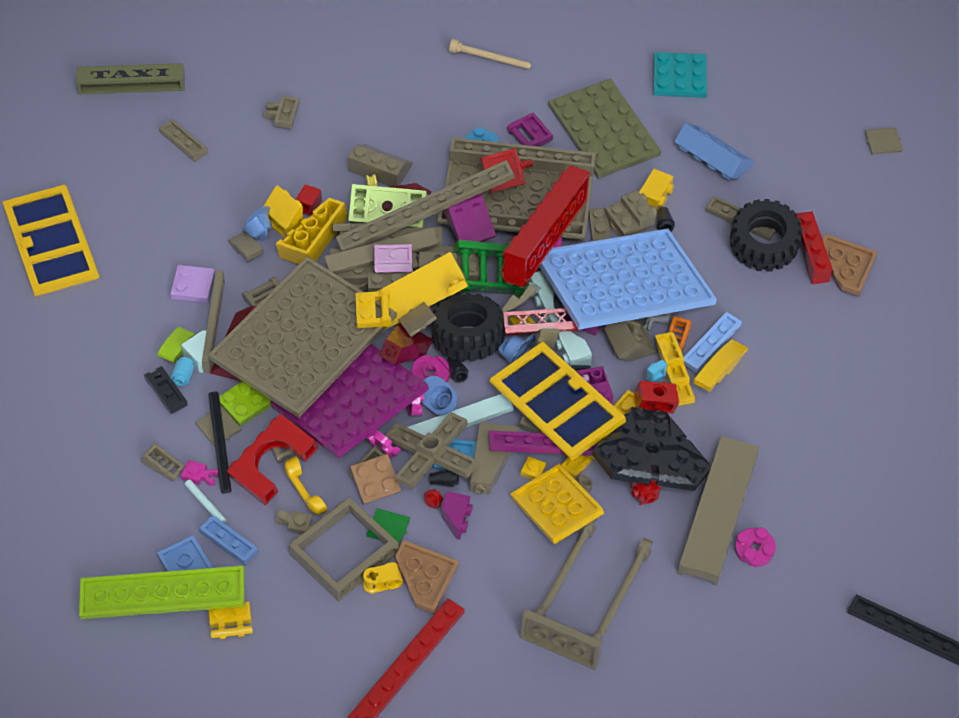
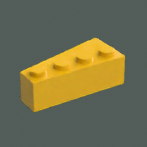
[276,198,348,265]

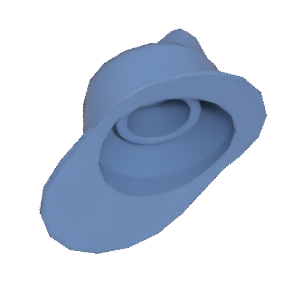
[242,206,272,240]
[498,333,535,365]
[422,376,458,415]

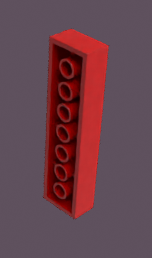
[502,165,590,288]

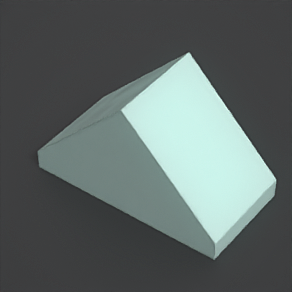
[181,330,206,373]

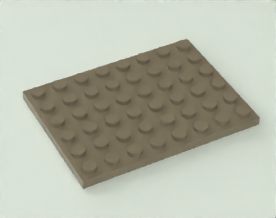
[208,257,397,418]

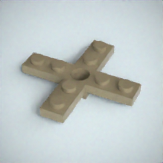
[385,412,478,489]

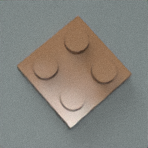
[350,454,401,505]

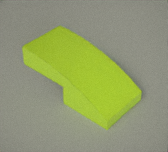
[157,327,195,363]

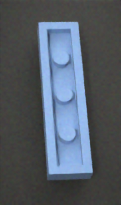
[684,312,742,373]

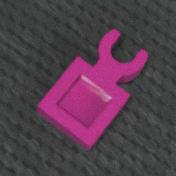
[181,460,219,486]

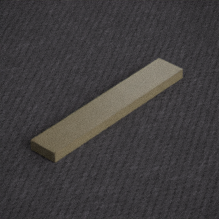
[324,227,438,274]
[202,270,225,373]

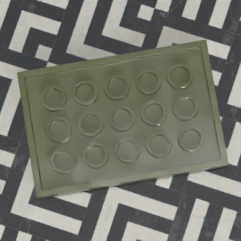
[548,78,661,179]

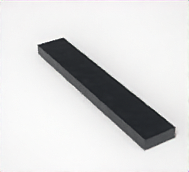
[847,594,959,666]

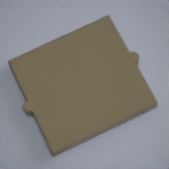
[865,127,903,154]
[399,302,437,337]
[195,406,241,447]

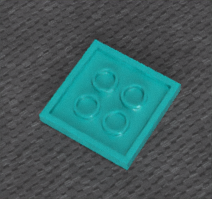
[654,52,707,98]

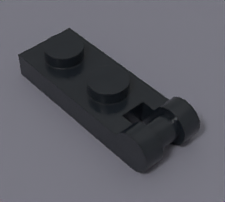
[144,366,188,414]

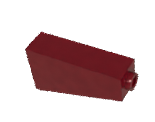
[379,323,433,365]

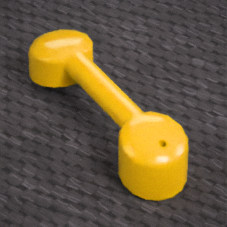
[284,456,327,515]

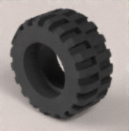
[730,199,802,272]
[431,293,504,362]

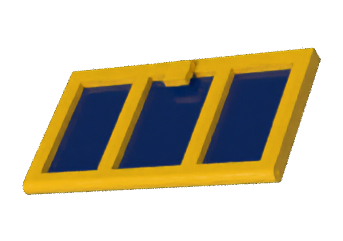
[2,185,100,297]
[489,341,626,460]

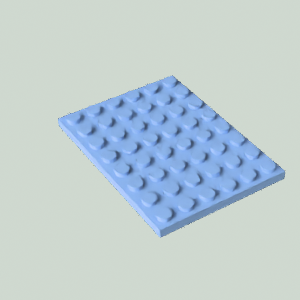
[539,229,717,330]

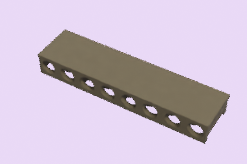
[678,436,759,585]

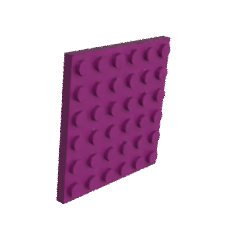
[270,344,429,459]

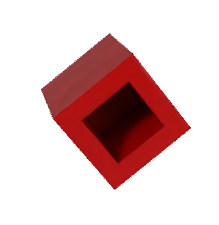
[295,184,322,216]

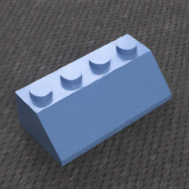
[674,123,755,180]

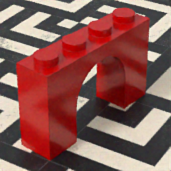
[227,414,318,506]

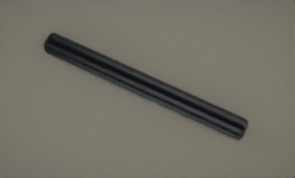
[208,391,232,494]

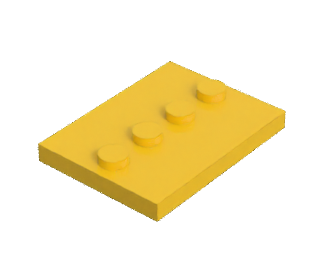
[510,464,604,545]

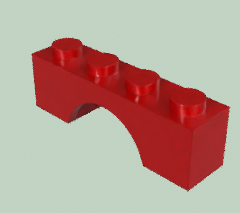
[796,211,833,285]

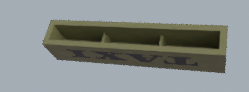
[76,63,185,95]

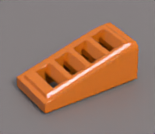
[668,316,692,352]

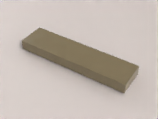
[705,196,777,241]

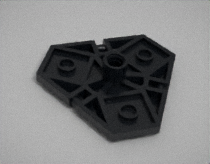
[592,407,711,491]

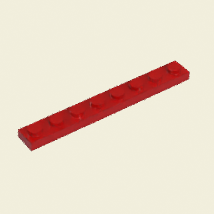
[347,598,465,718]

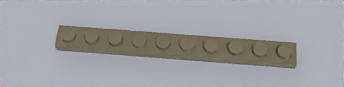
[336,160,515,251]

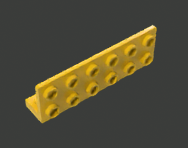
[376,252,469,333]

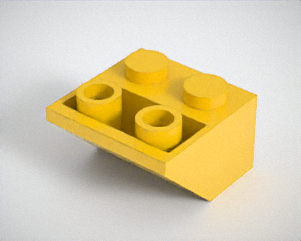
[263,185,304,239]

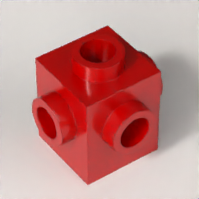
[631,480,661,505]

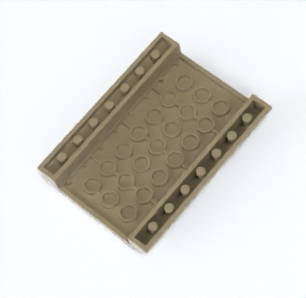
[437,137,596,240]

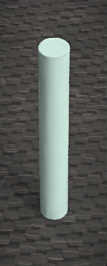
[185,479,226,523]

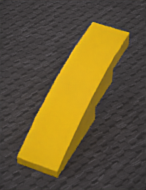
[655,332,695,406]
[694,339,748,392]

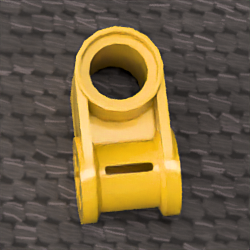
[363,562,403,594]

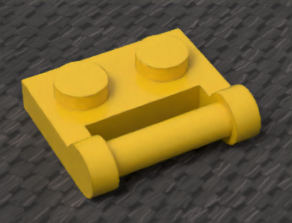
[355,289,392,328]

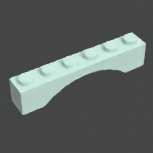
[527,271,592,367]

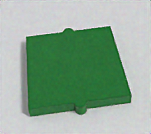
[366,508,410,546]

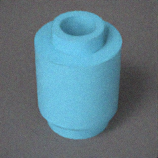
[171,357,194,386]

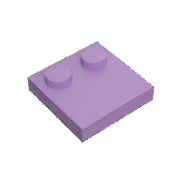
[170,265,215,303]

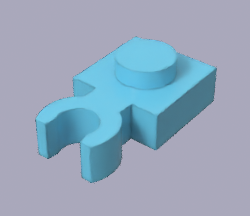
[646,359,667,382]

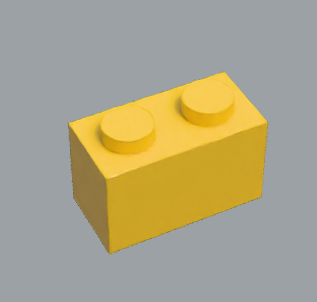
[639,169,675,212]

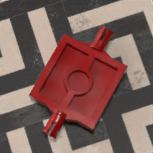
[480,148,533,194]

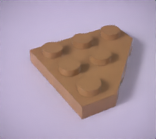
[823,234,878,296]
[395,540,459,614]

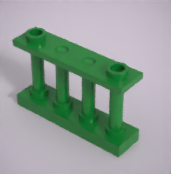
[453,240,529,296]

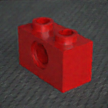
[634,380,679,414]

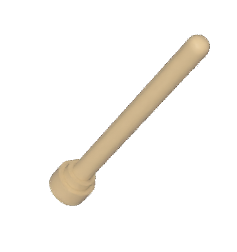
[449,39,531,69]

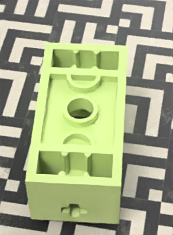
[349,184,428,228]

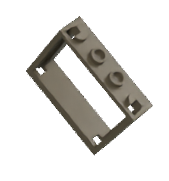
[289,497,399,602]

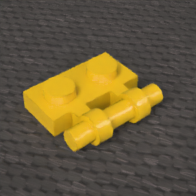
[208,601,253,640]

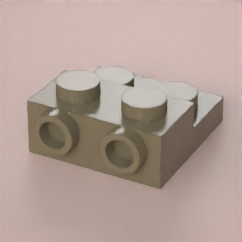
[605,190,657,236]

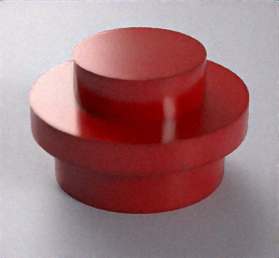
[424,489,443,509]

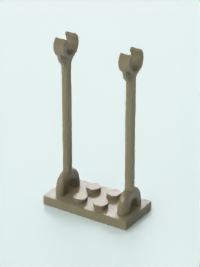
[520,518,653,670]

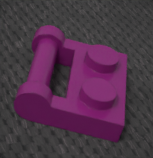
[507,112,553,147]

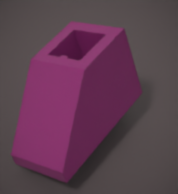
[442,491,473,540]

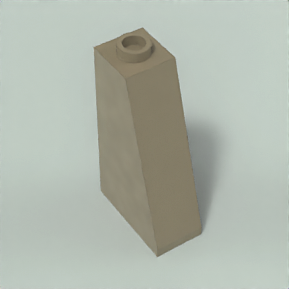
[470,422,519,494]

